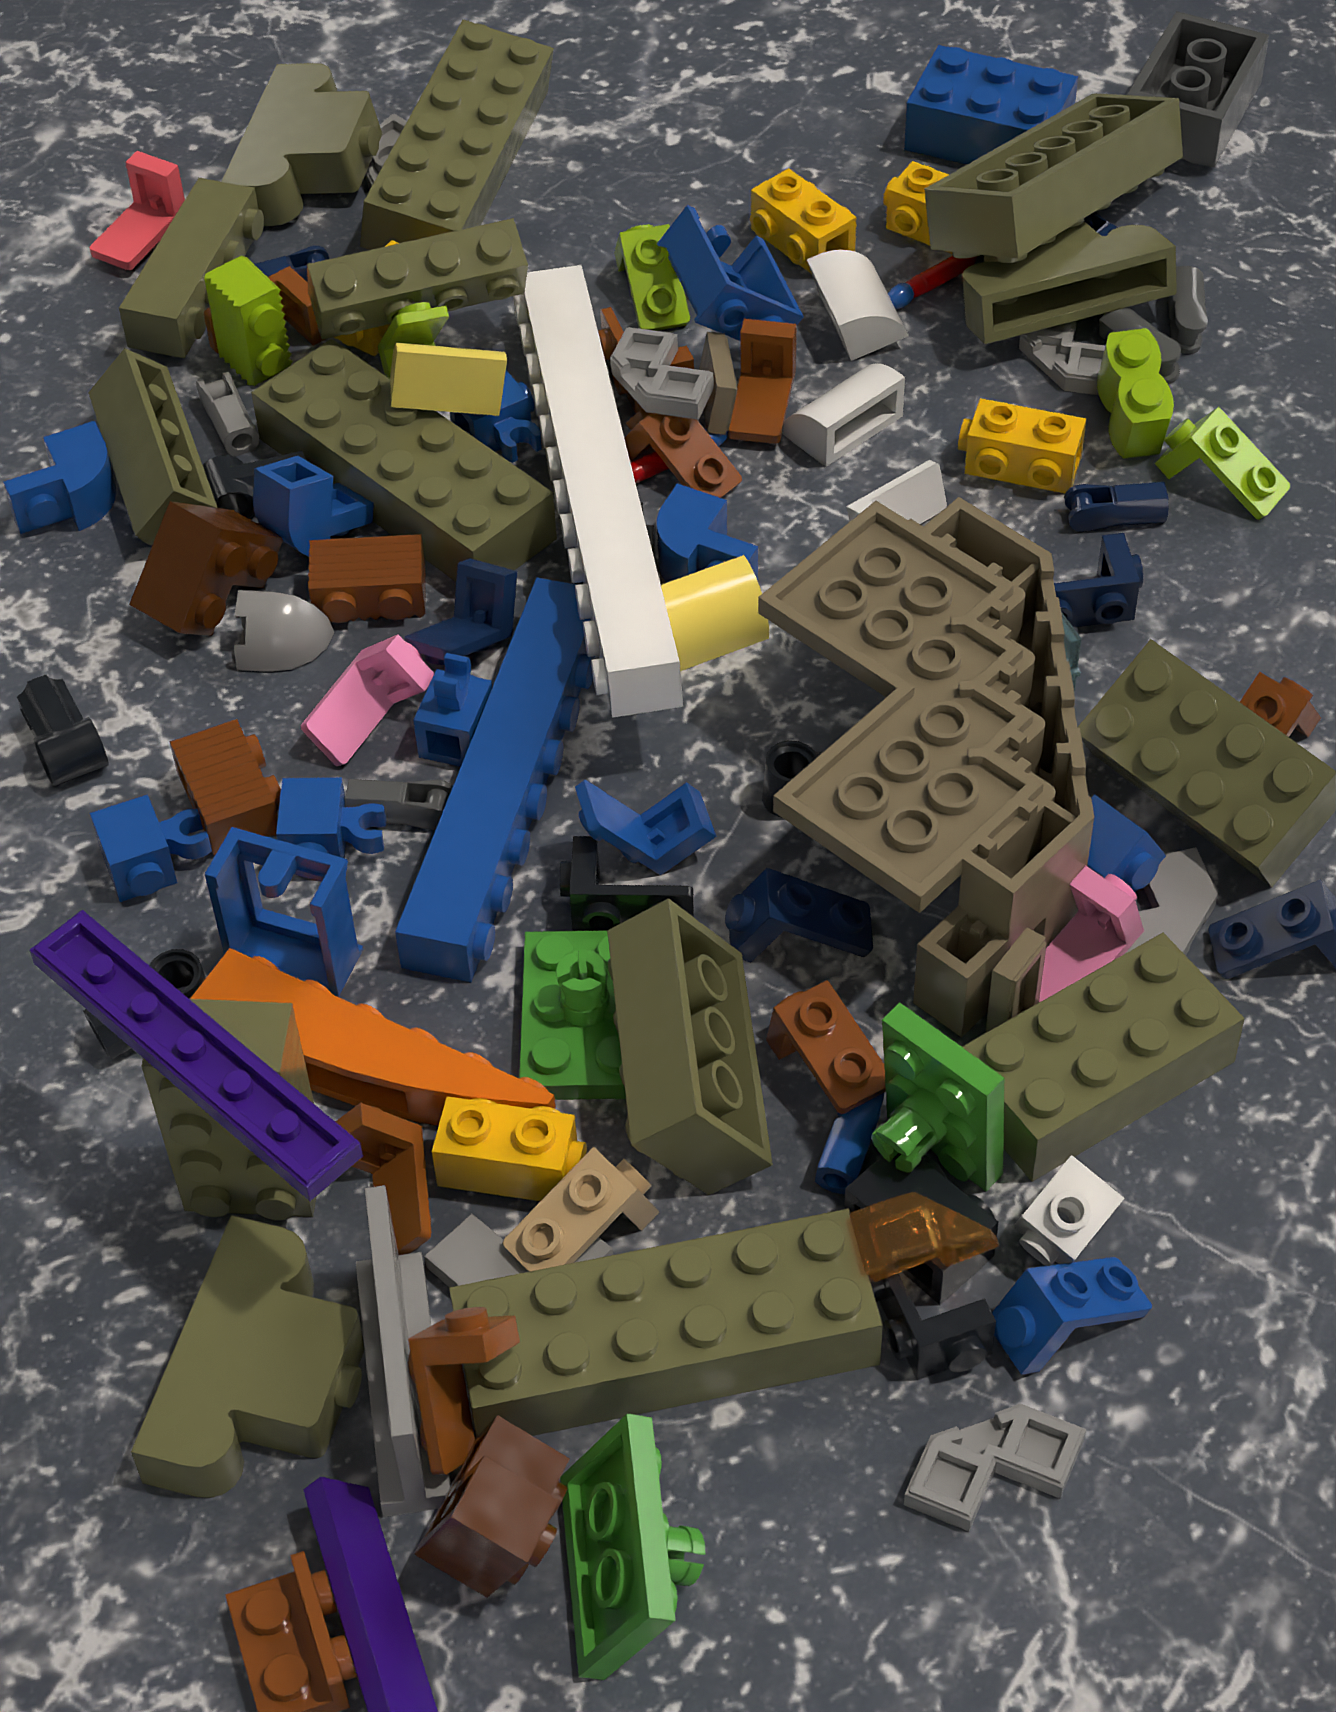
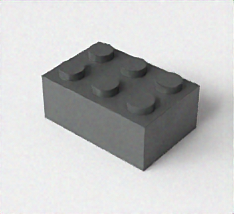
[1127,11,1269,168]

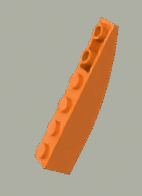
[190,948,556,1126]

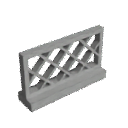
[356,1185,451,1517]

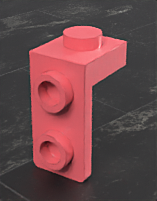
[89,151,185,270]

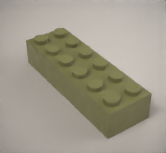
[360,19,554,250]
[924,93,1183,263]
[251,339,557,582]
[449,1208,883,1437]

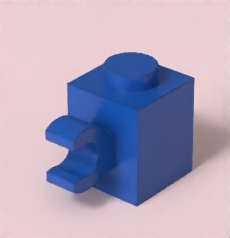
[449,370,542,463]
[413,653,492,767]
[276,777,386,858]
[90,794,212,902]
[1087,794,1166,892]

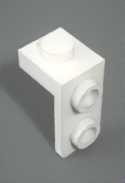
[846,460,947,524]

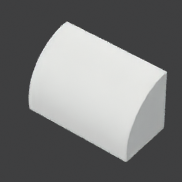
[807,250,908,361]
[782,363,905,467]

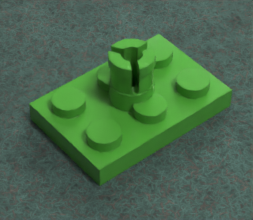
[520,931,626,1100]
[871,1002,1005,1192]
[560,1413,705,1680]

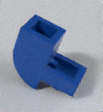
[3,421,116,534]
[253,456,374,556]
[657,484,758,583]

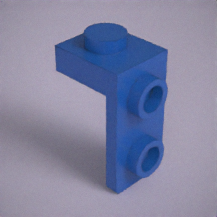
[575,780,717,875]
[992,1257,1152,1375]

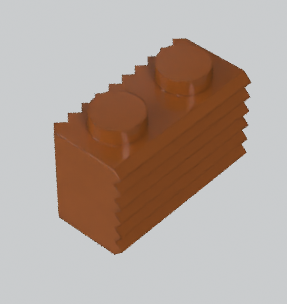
[308,534,426,623]
[169,719,281,855]

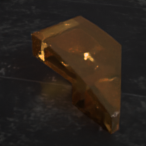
[849,1192,999,1282]

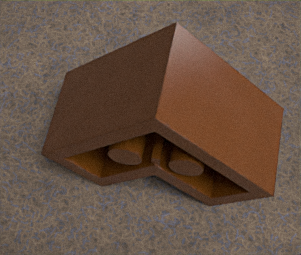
[129,501,283,636]
[414,1415,570,1598]

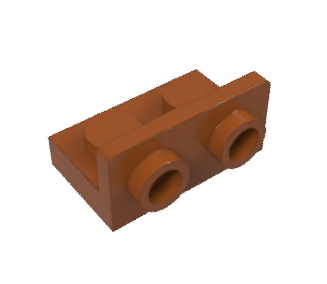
[225,1551,357,1712]

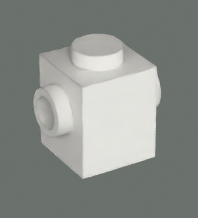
[1013,1155,1124,1266]

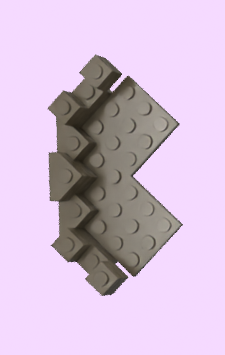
[758,497,1094,1037]

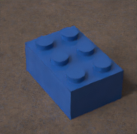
[904,45,1078,165]

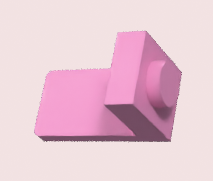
[301,634,435,766]
[1039,866,1144,1002]

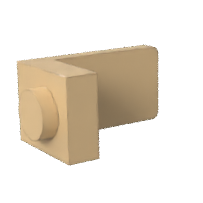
[503,1147,659,1272]

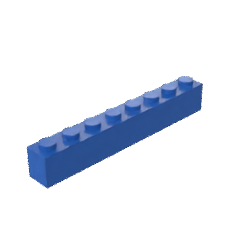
[395,577,595,982]

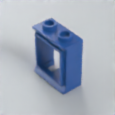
[657,205,804,341]
[204,827,364,997]

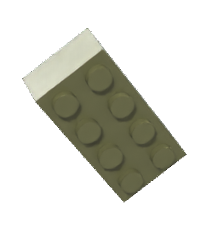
[1077,639,1336,887]
[607,898,773,1195]
[962,932,1245,1182]
[141,999,317,1220]

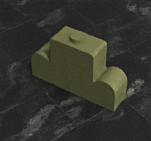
[221,63,382,226]
[962,221,1177,344]
[131,1215,365,1498]

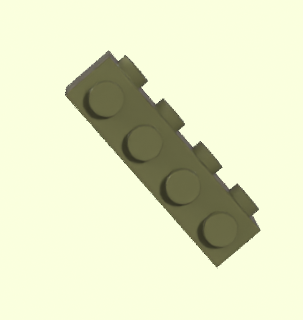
[119,178,264,358]
[307,218,528,340]
[88,348,218,545]

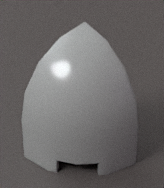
[234,590,335,672]

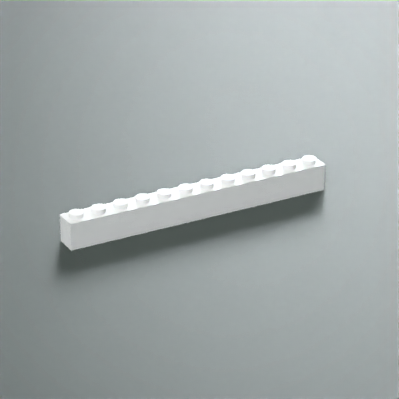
[513,265,683,718]

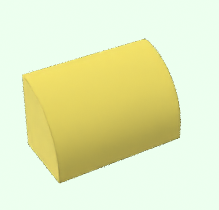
[390,343,507,416]
[661,555,769,671]

